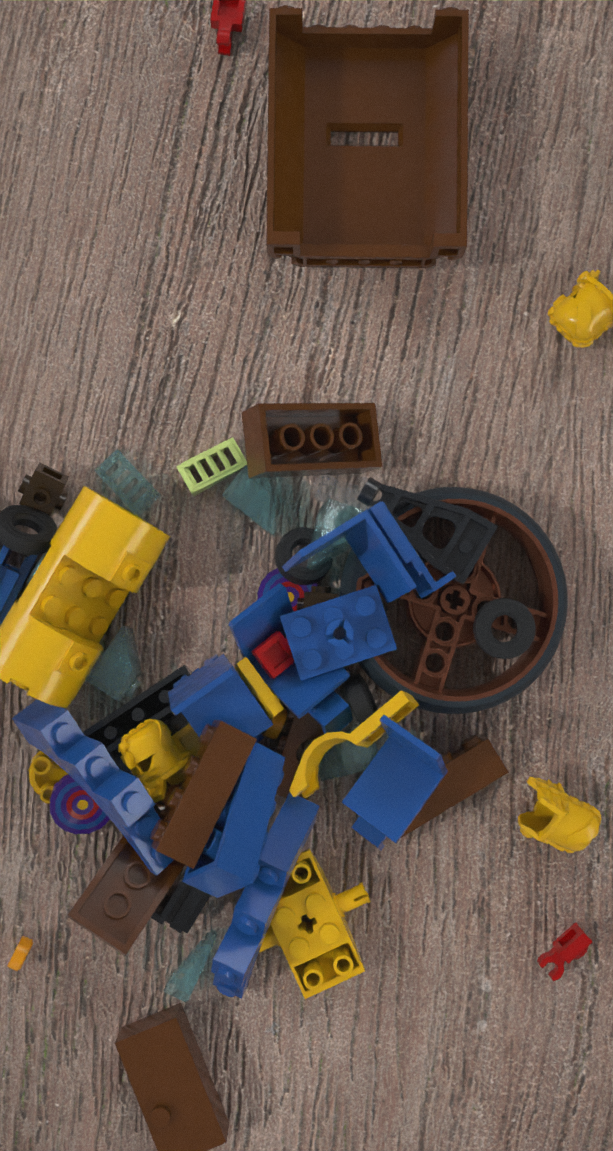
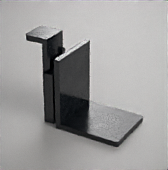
[151,870,211,934]

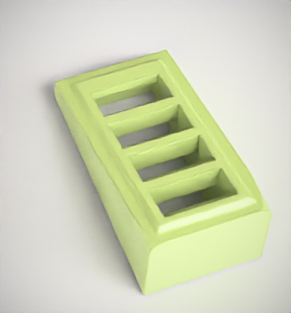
[176,437,247,496]

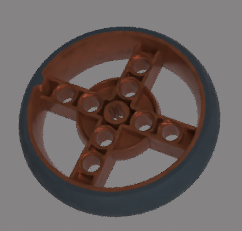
[339,487,568,714]

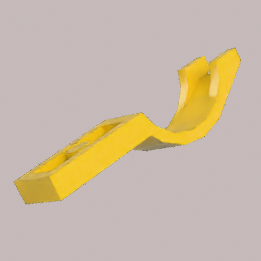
[289,690,419,798]

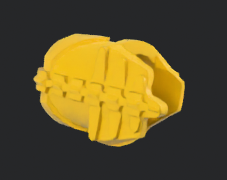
[547,269,613,348]
[118,719,192,803]
[518,776,602,853]

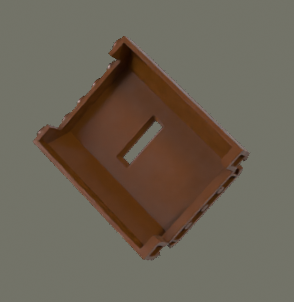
[266,5,469,268]

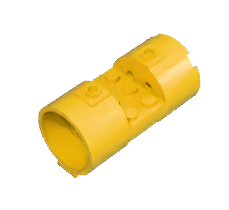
[0,486,171,708]

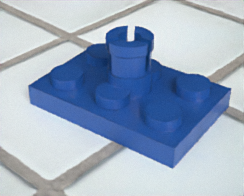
[280,585,397,681]

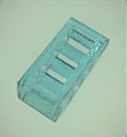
[94,449,161,517]
[164,929,217,1002]

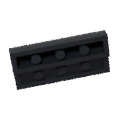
[83,665,192,775]

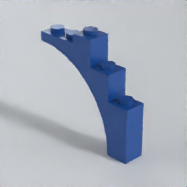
[12,699,174,876]
[211,792,320,999]

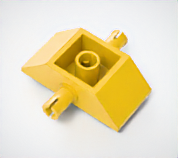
[259,848,371,999]

